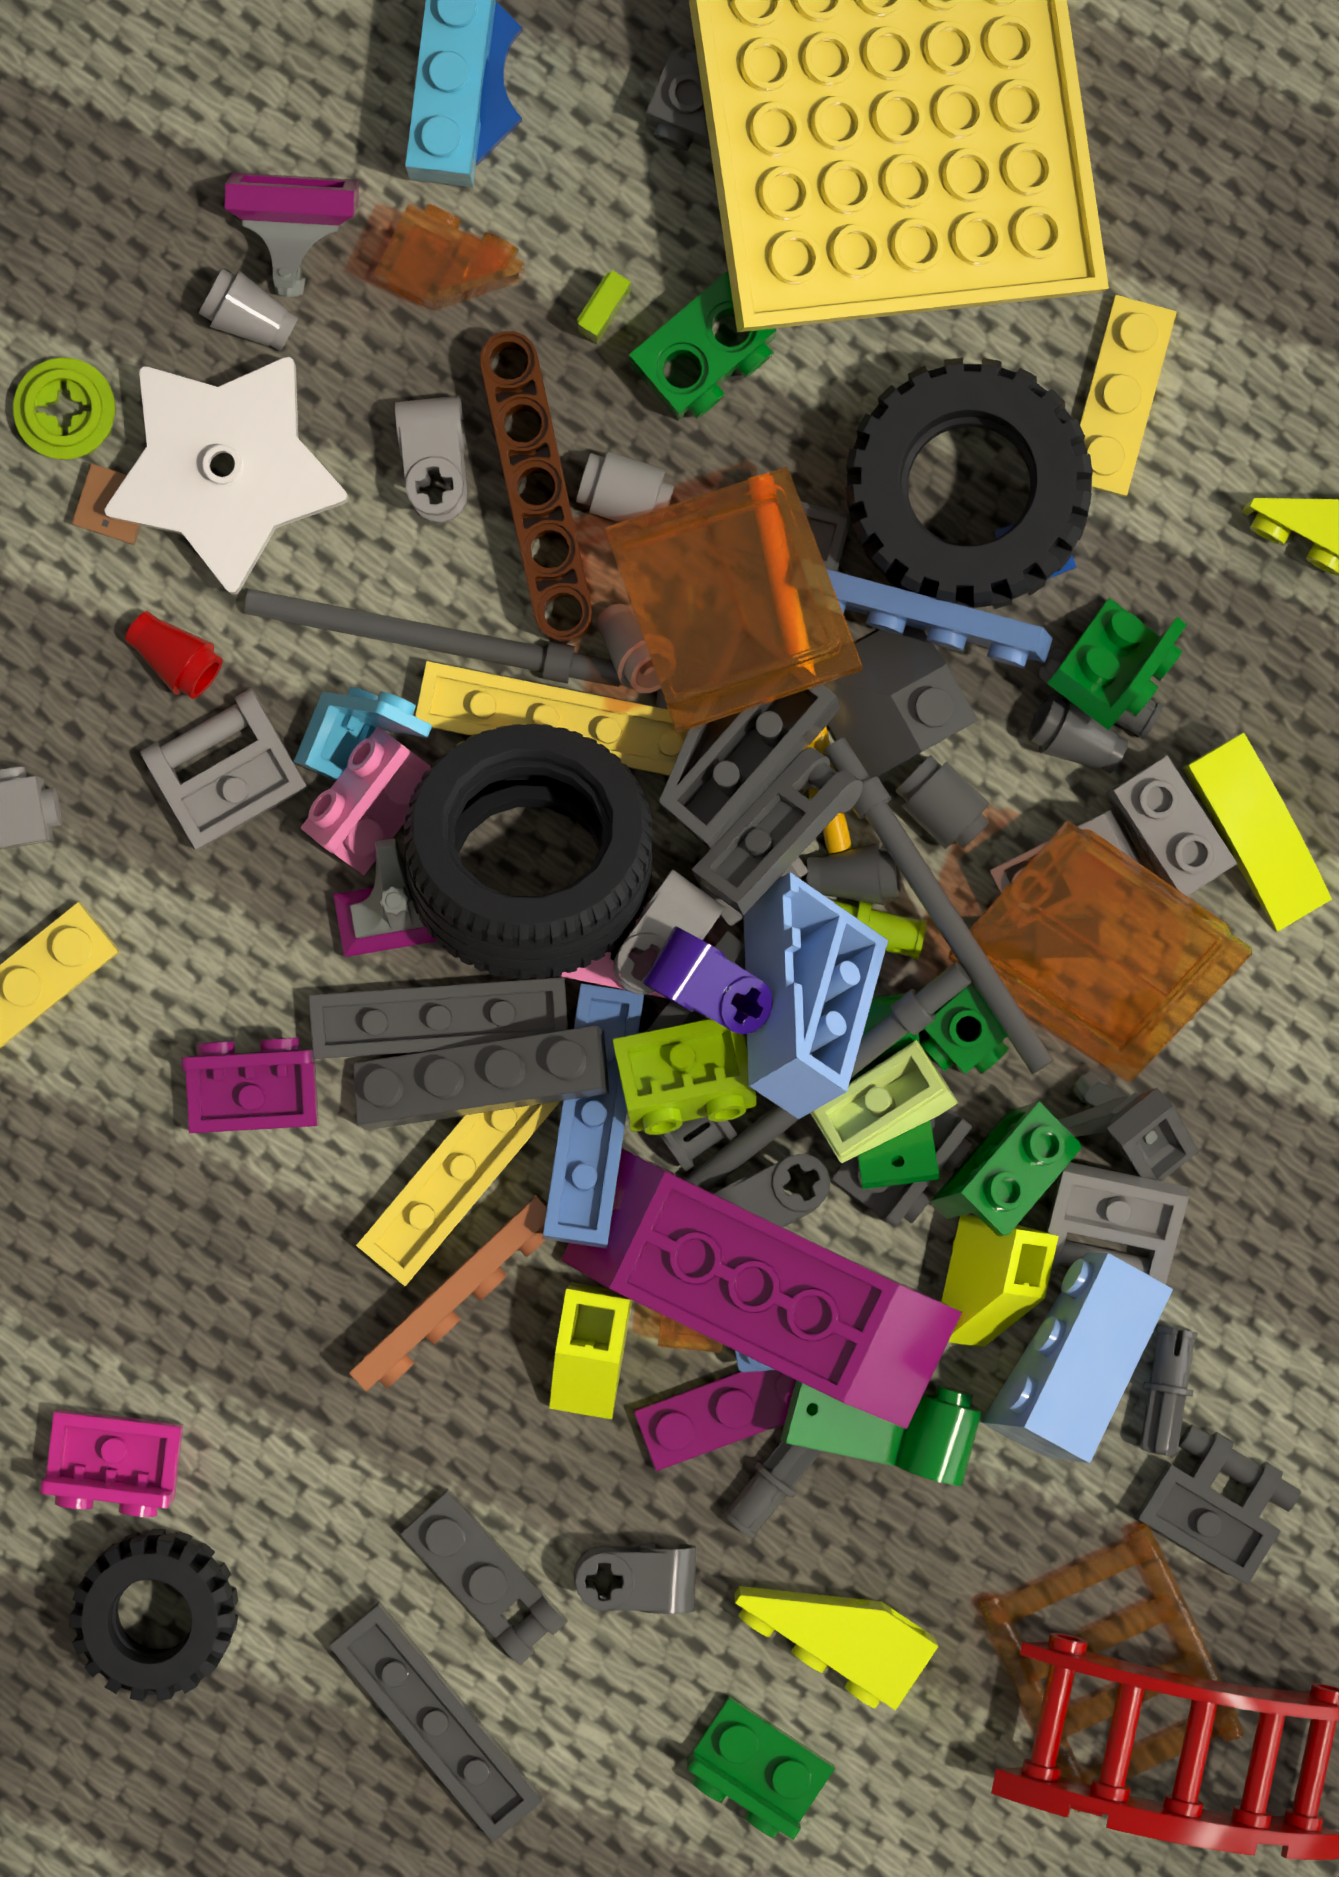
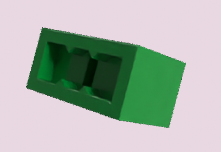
[629,271,777,421]

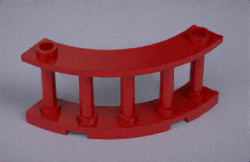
[991,1633,1339,1860]

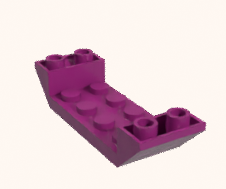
[561,1148,962,1429]

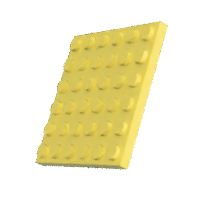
[689,0,1109,332]

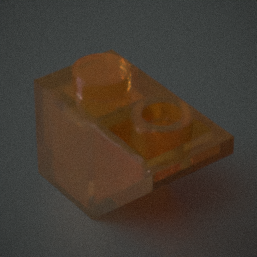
[374,204,525,311]

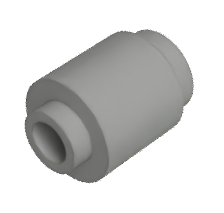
[576,452,675,531]

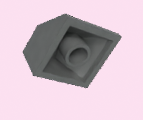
[814,625,978,778]

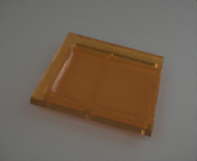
[604,467,863,733]
[948,820,1252,1083]

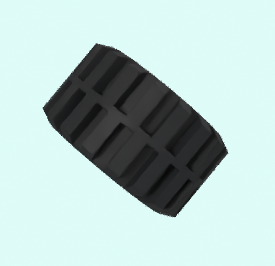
[70,1529,239,1701]

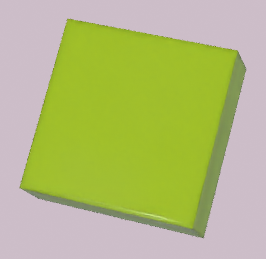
[577,270,631,344]

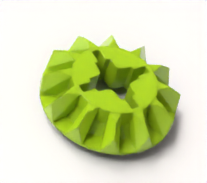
[13,357,117,461]

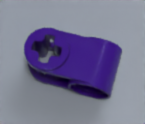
[642,926,772,1034]

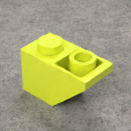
[941,1215,1059,1347]
[549,1282,633,1420]

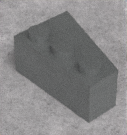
[659,613,842,849]

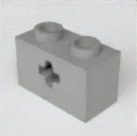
[1106,755,1238,899]

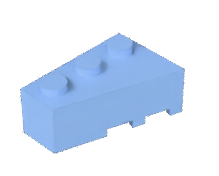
[744,872,888,1119]
[981,1253,1173,1463]

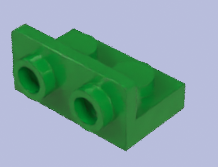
[1047,597,1187,730]
[930,1101,1081,1237]
[686,1695,835,1840]

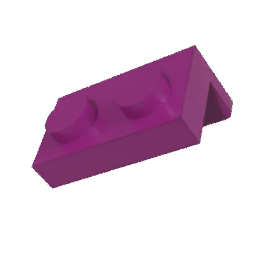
[181,1037,319,1133]

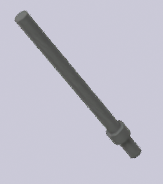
[244,589,620,687]
[823,737,1054,1074]
[684,962,972,1191]

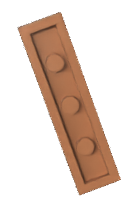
[349,1194,547,1392]

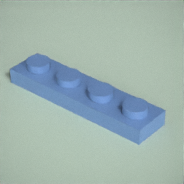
[791,562,1052,668]
[542,984,644,1248]

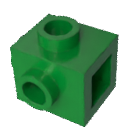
[920,983,1009,1074]

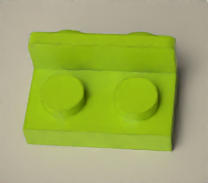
[612,1019,756,1135]

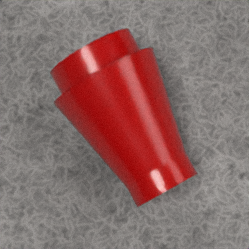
[125,611,223,699]

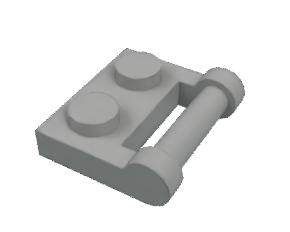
[140,688,308,850]
[1044,1162,1189,1285]

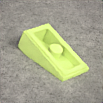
[810,1040,958,1163]

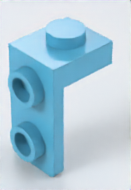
[294,687,432,782]

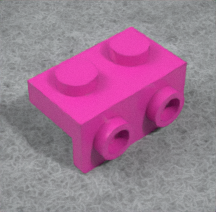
[40,1409,184,1517]

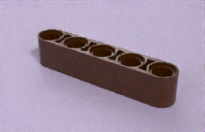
[480,331,592,644]

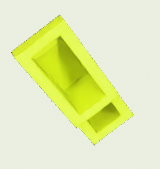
[1182,733,1332,932]

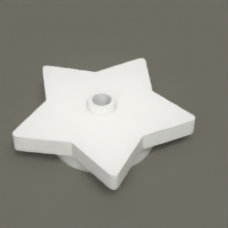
[104,357,349,595]

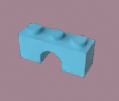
[405,0,496,188]

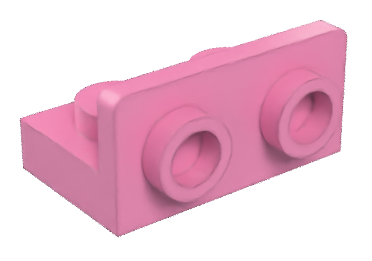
[301,727,430,876]

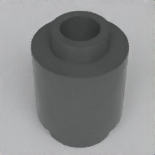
[895,755,990,849]

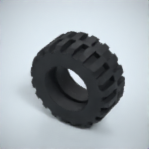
[845,357,1093,609]

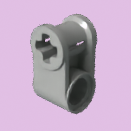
[395,396,468,523]
[614,869,725,995]

